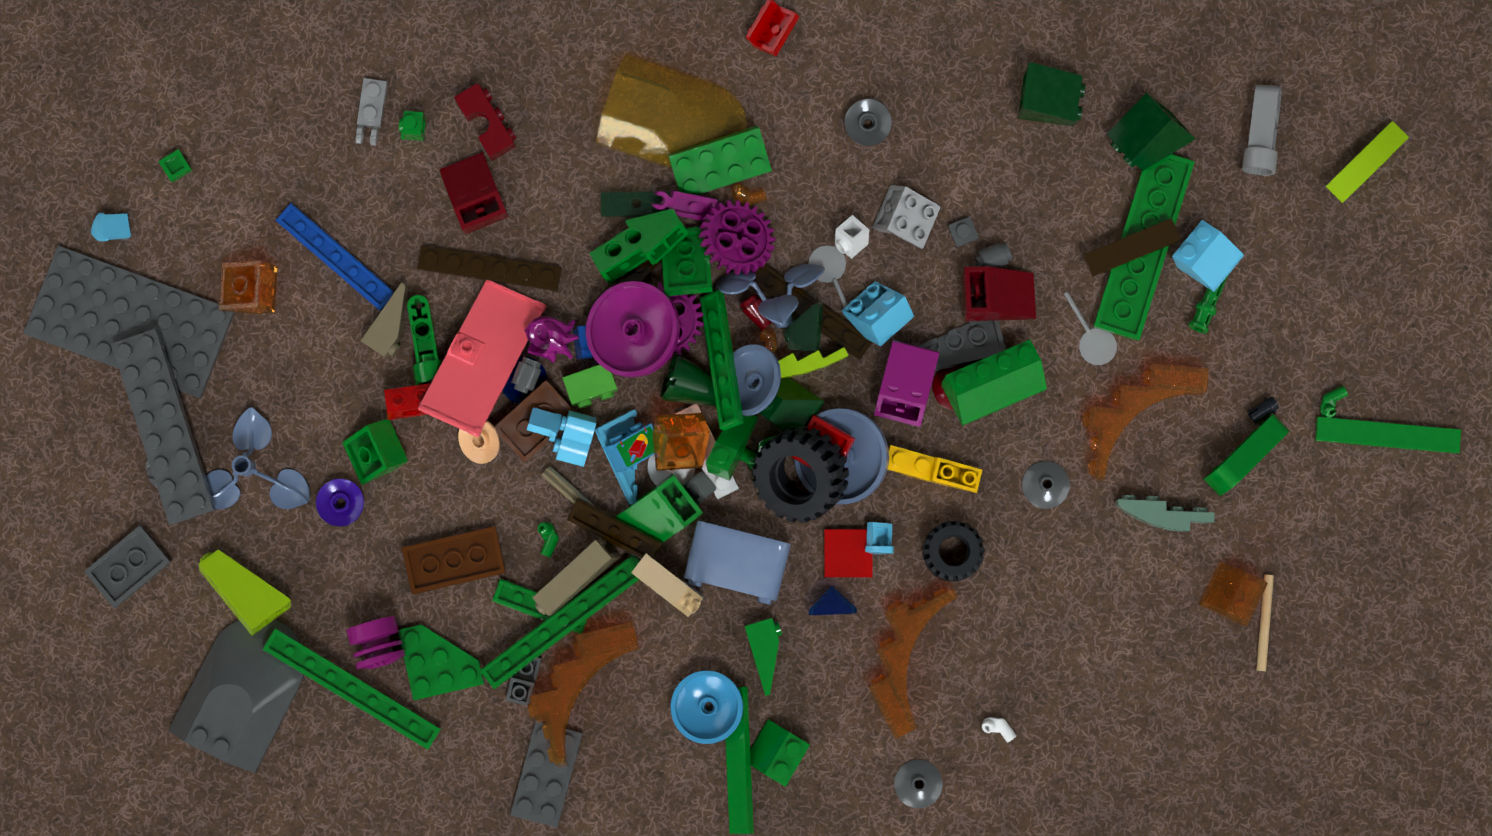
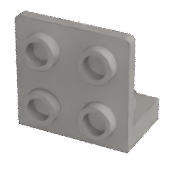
[872,185,940,249]

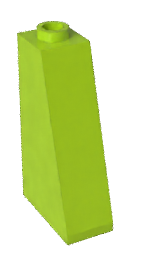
[198,550,291,636]

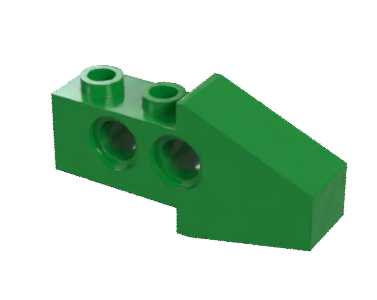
[589,209,689,284]

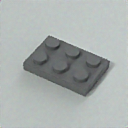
[84,525,172,608]

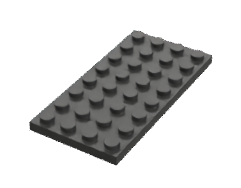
[23,246,235,399]

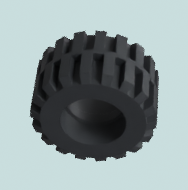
[922,521,985,582]

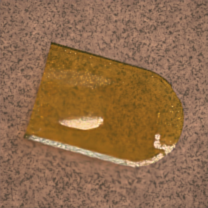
[596,54,747,169]

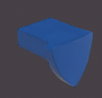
[573,326,594,360]

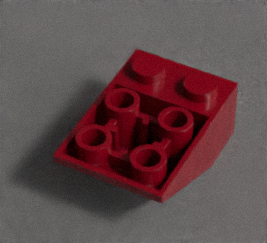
[439,152,509,235]
[962,266,1036,321]

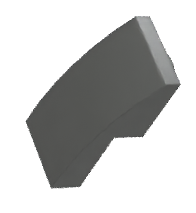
[505,657,542,706]

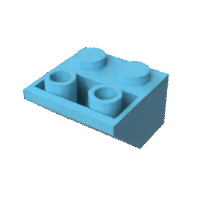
[841,281,914,346]

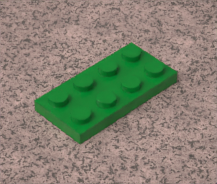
[668,125,772,195]

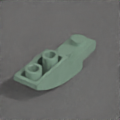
[1115,495,1215,532]

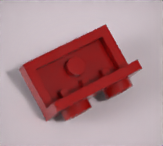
[746,0,799,57]

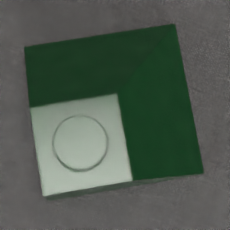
[758,378,824,431]

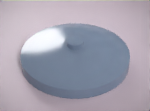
[794,408,889,504]

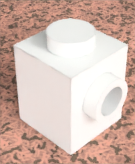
[835,215,869,259]

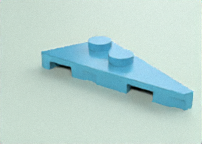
[594,409,638,505]

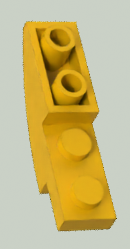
[887,445,982,493]

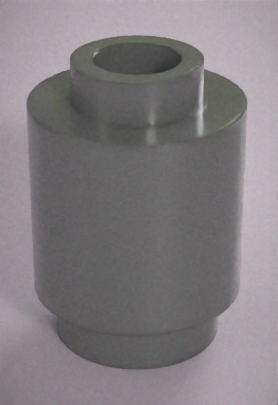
[975,243,1012,268]
[511,357,541,394]

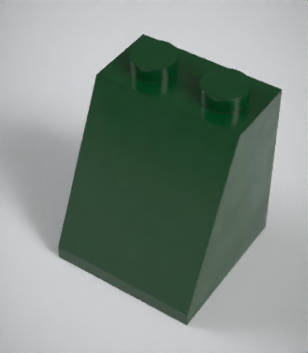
[1018,62,1086,127]
[1107,92,1195,171]

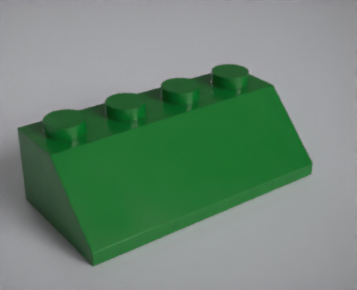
[941,339,1047,426]

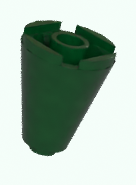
[660,355,716,407]

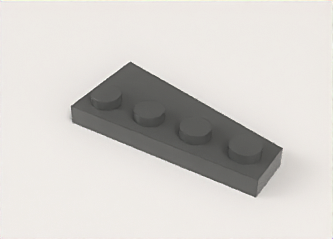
[918,320,1006,371]

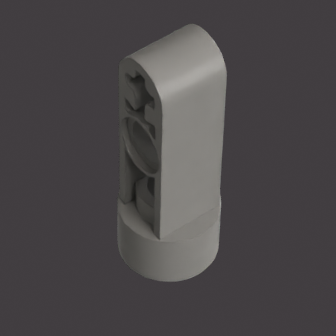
[1242,84,1282,176]

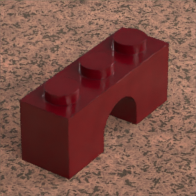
[454,83,517,161]

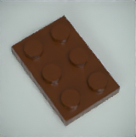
[494,379,575,463]

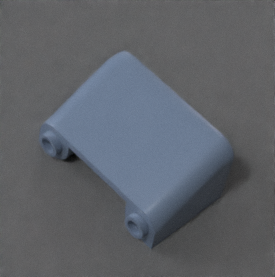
[684,521,791,605]

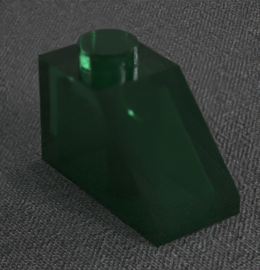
[785,301,824,351]

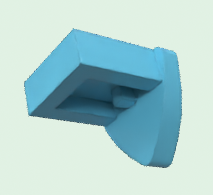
[91,213,131,241]
[527,407,562,442]
[865,522,894,554]

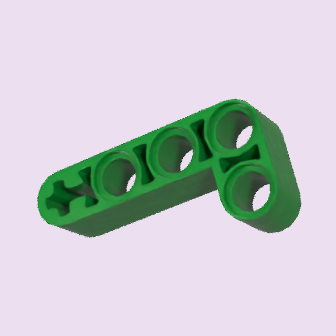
[1203,414,1290,497]

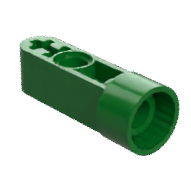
[407,295,443,386]

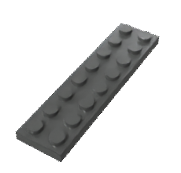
[111,329,216,525]

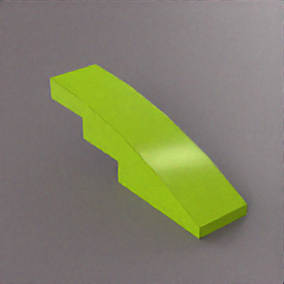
[1326,121,1409,203]
[778,348,849,379]

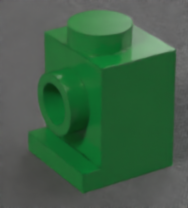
[399,111,426,141]

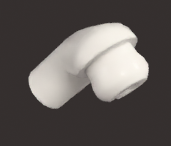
[982,717,1017,743]

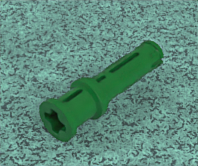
[1187,275,1229,334]

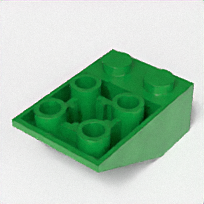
[616,474,703,542]

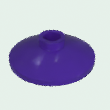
[316,479,364,527]

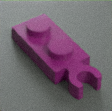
[652,190,718,221]

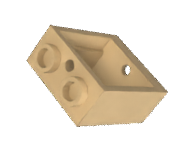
[631,554,703,617]

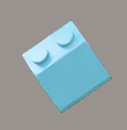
[1172,220,1244,292]

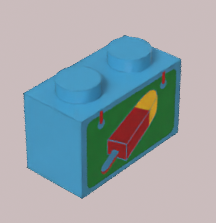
[603,422,664,473]

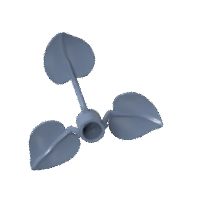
[715,264,825,328]
[206,407,310,509]

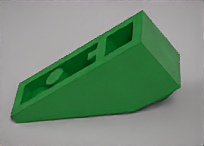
[706,415,759,481]
[745,618,782,696]

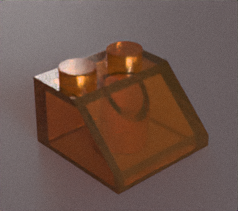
[219,260,278,314]
[653,413,710,471]
[1199,562,1268,627]

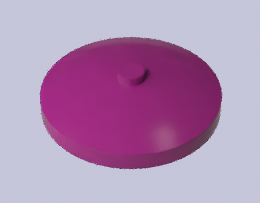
[586,281,680,378]

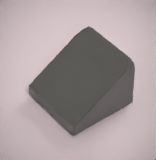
[683,471,716,506]

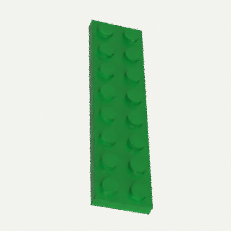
[1093,154,1195,341]

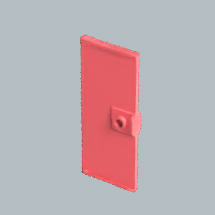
[418,280,547,437]

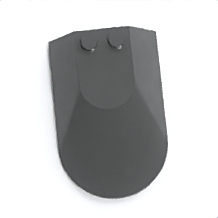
[168,619,304,773]

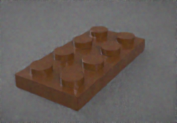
[402,526,506,595]

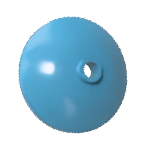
[671,671,743,744]

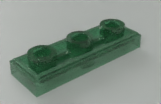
[601,191,671,217]

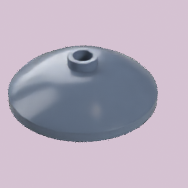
[733,344,781,416]

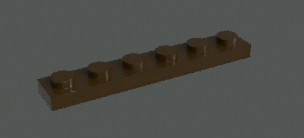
[417,246,562,292]

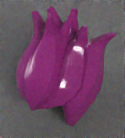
[524,316,578,363]

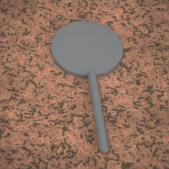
[808,245,848,308]
[1064,292,1117,365]

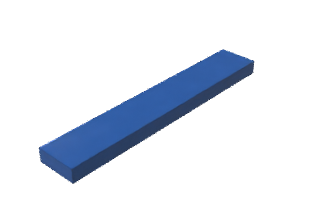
[275,203,394,311]

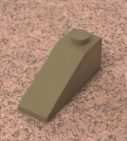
[361,282,409,359]

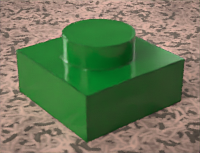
[158,149,193,183]

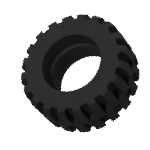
[752,426,849,523]

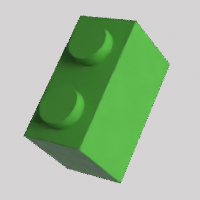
[563,365,618,409]

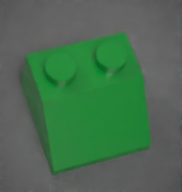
[342,419,409,485]
[750,719,810,787]

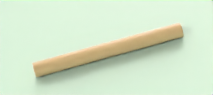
[1256,575,1274,671]

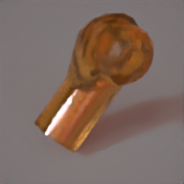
[732,184,767,206]
[759,328,777,354]

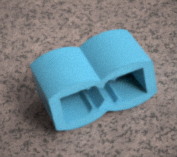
[553,411,597,467]

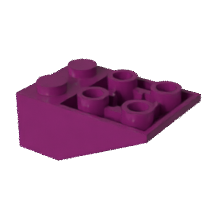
[874,340,940,427]

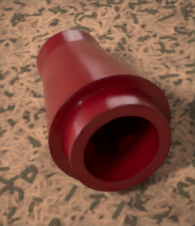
[740,294,772,330]

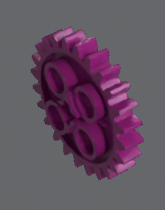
[699,200,776,275]
[650,282,704,359]

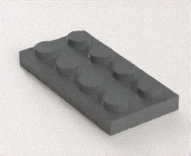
[510,721,583,828]

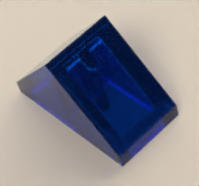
[808,585,857,616]

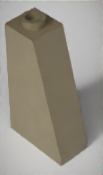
[533,539,622,616]

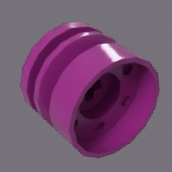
[346,616,406,670]

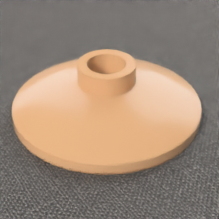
[458,421,500,464]

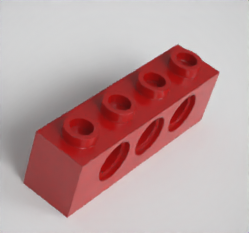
[384,383,431,420]

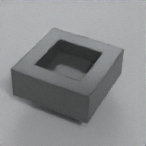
[948,217,979,248]

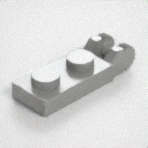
[356,78,388,146]

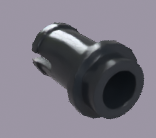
[1247,396,1279,424]

